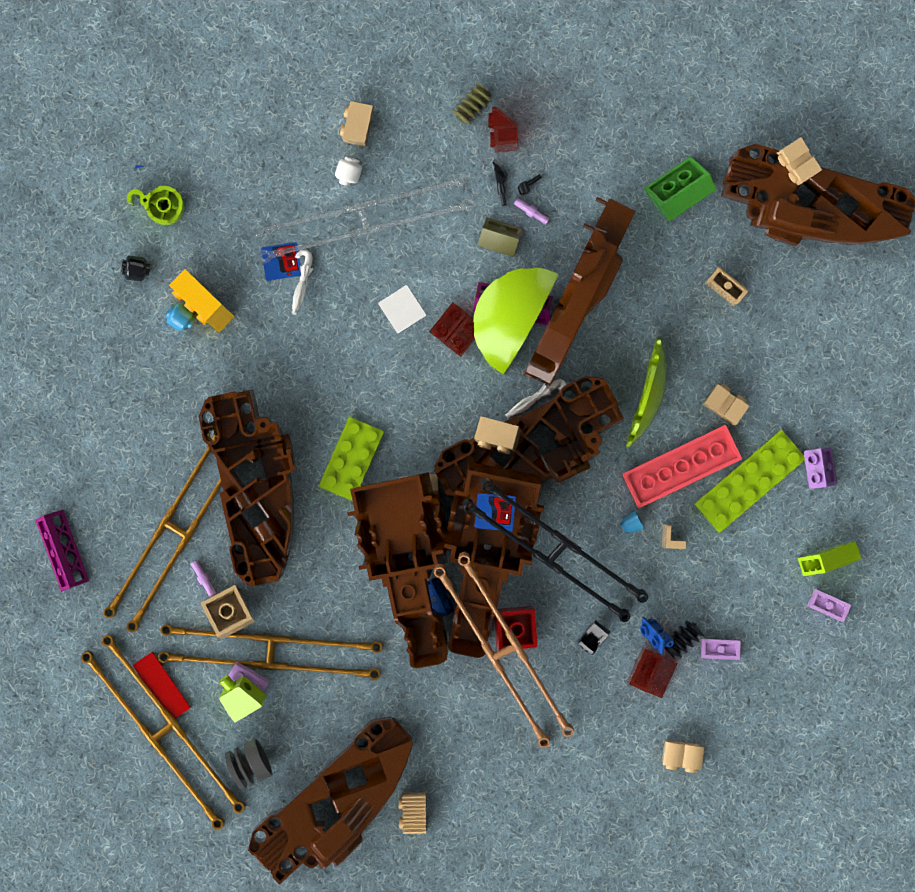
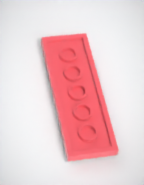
[622,425,742,509]

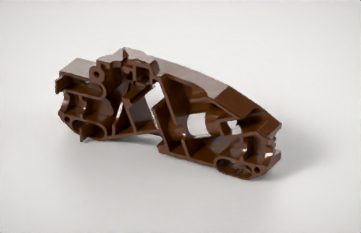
[721,144,915,246]
[524,197,636,386]
[434,376,624,497]
[199,389,296,587]
[248,716,413,884]

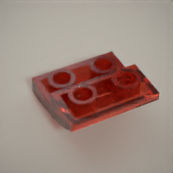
[429,302,475,357]

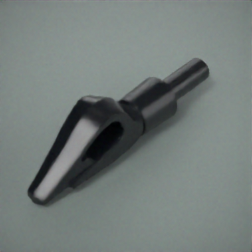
[492,162,507,206]

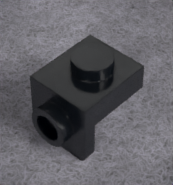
[578,620,610,655]

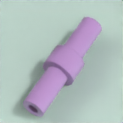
[514,198,550,225]
[191,560,216,597]

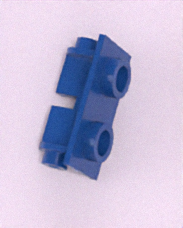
[427,577,454,617]
[640,617,674,655]

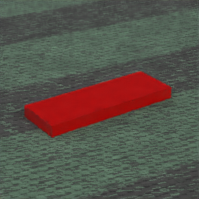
[132,651,191,718]

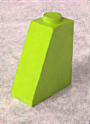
[798,541,862,576]

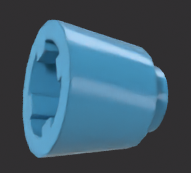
[620,510,645,534]

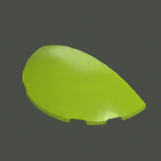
[473,267,559,375]
[625,337,667,447]

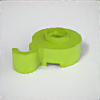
[127,186,185,226]

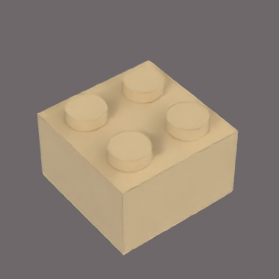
[474,416,521,455]
[201,585,255,640]

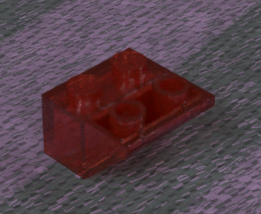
[488,107,518,153]
[627,647,678,698]

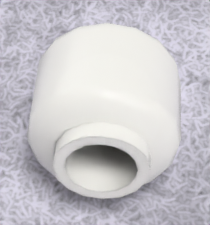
[335,156,362,186]

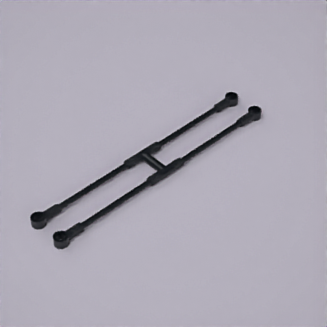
[462,478,648,622]

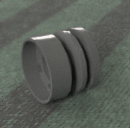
[225,738,273,790]

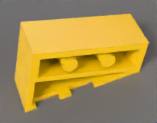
[169,269,235,333]

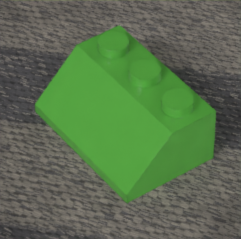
[644,156,717,222]

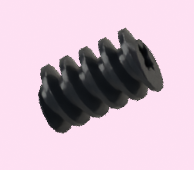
[664,620,705,662]

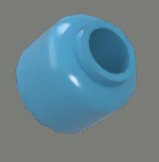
[165,303,195,331]

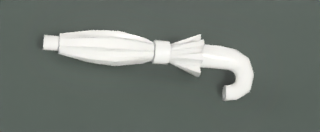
[292,250,314,315]
[505,379,566,418]

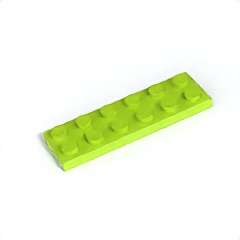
[694,430,805,533]

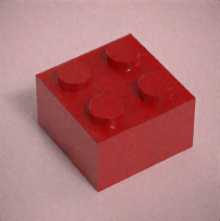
[494,606,538,650]

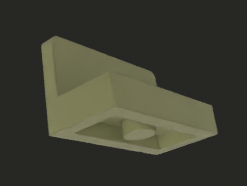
[478,217,523,257]

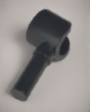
[518,174,542,195]

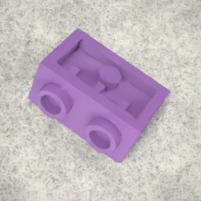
[804,447,837,489]

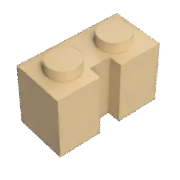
[340,101,374,147]
[777,137,822,185]
[702,384,749,426]

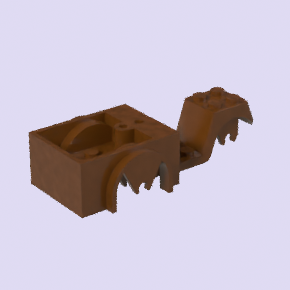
[444,461,544,658]
[347,472,449,669]

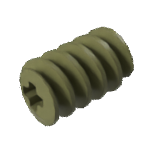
[451,82,492,125]

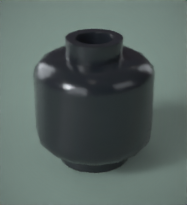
[121,255,150,281]

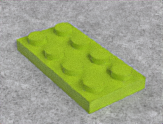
[318,416,384,501]

